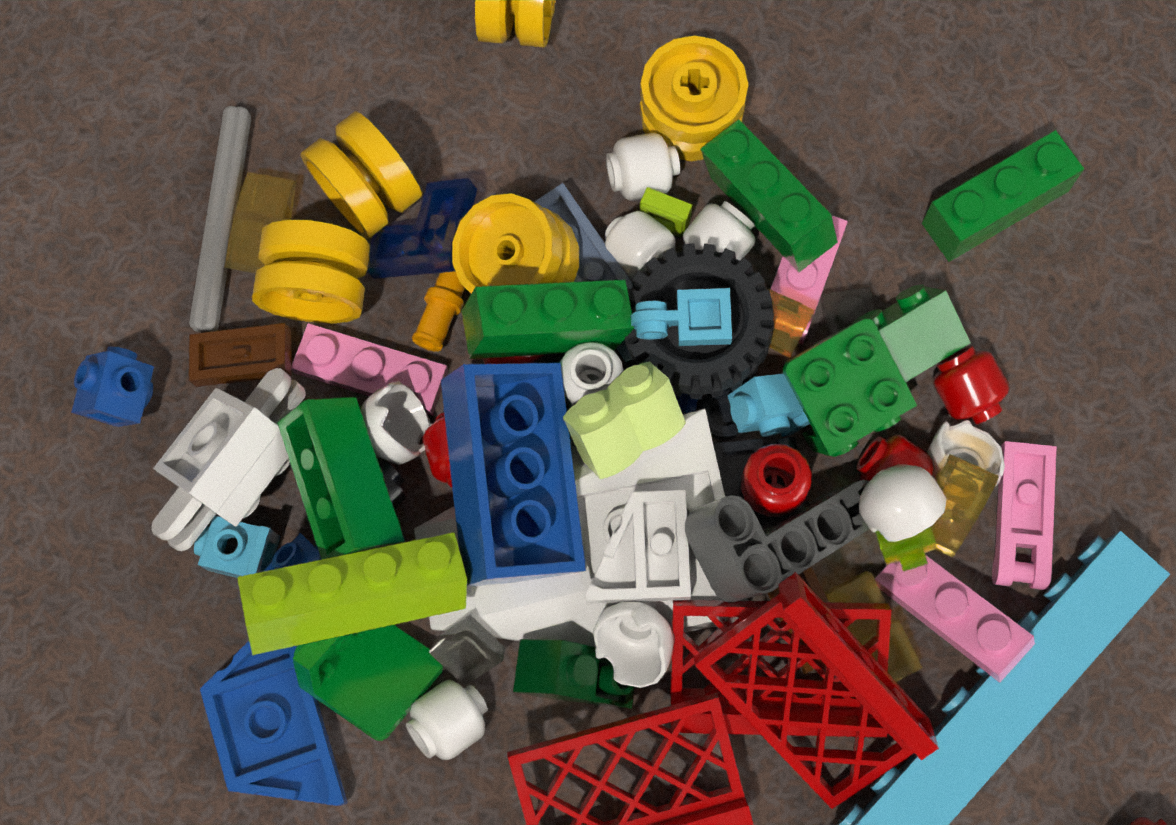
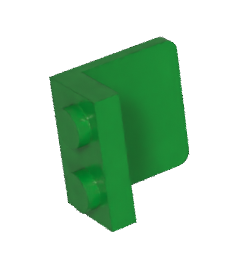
[783,319,917,457]
[292,625,443,741]

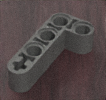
[685,480,869,602]

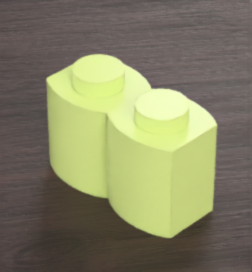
[563,361,686,479]

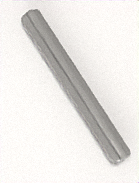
[189,106,251,333]

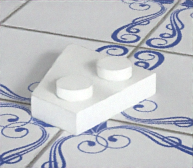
[586,490,691,604]

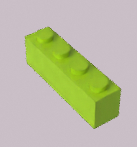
[237,532,467,655]

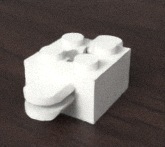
[151,368,306,551]

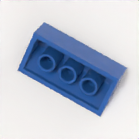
[441,363,586,587]

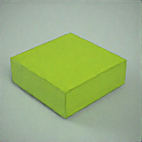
[640,187,692,238]

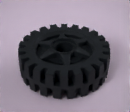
[625,243,774,399]

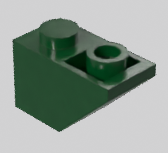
[513,639,634,709]

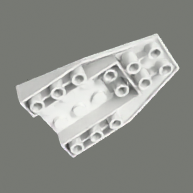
[414,409,748,647]

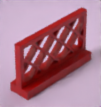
[694,572,939,809]
[670,600,892,737]
[507,693,754,825]

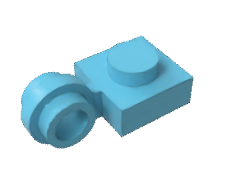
[631,288,732,346]

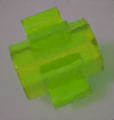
[875,527,937,572]

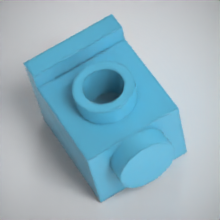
[727,374,810,437]
[194,516,280,578]

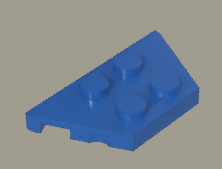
[200,641,348,806]

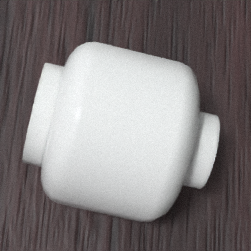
[606,133,680,201]
[683,201,755,261]
[605,211,676,282]
[560,342,624,408]
[406,680,488,760]

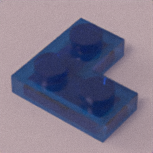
[367,178,478,279]

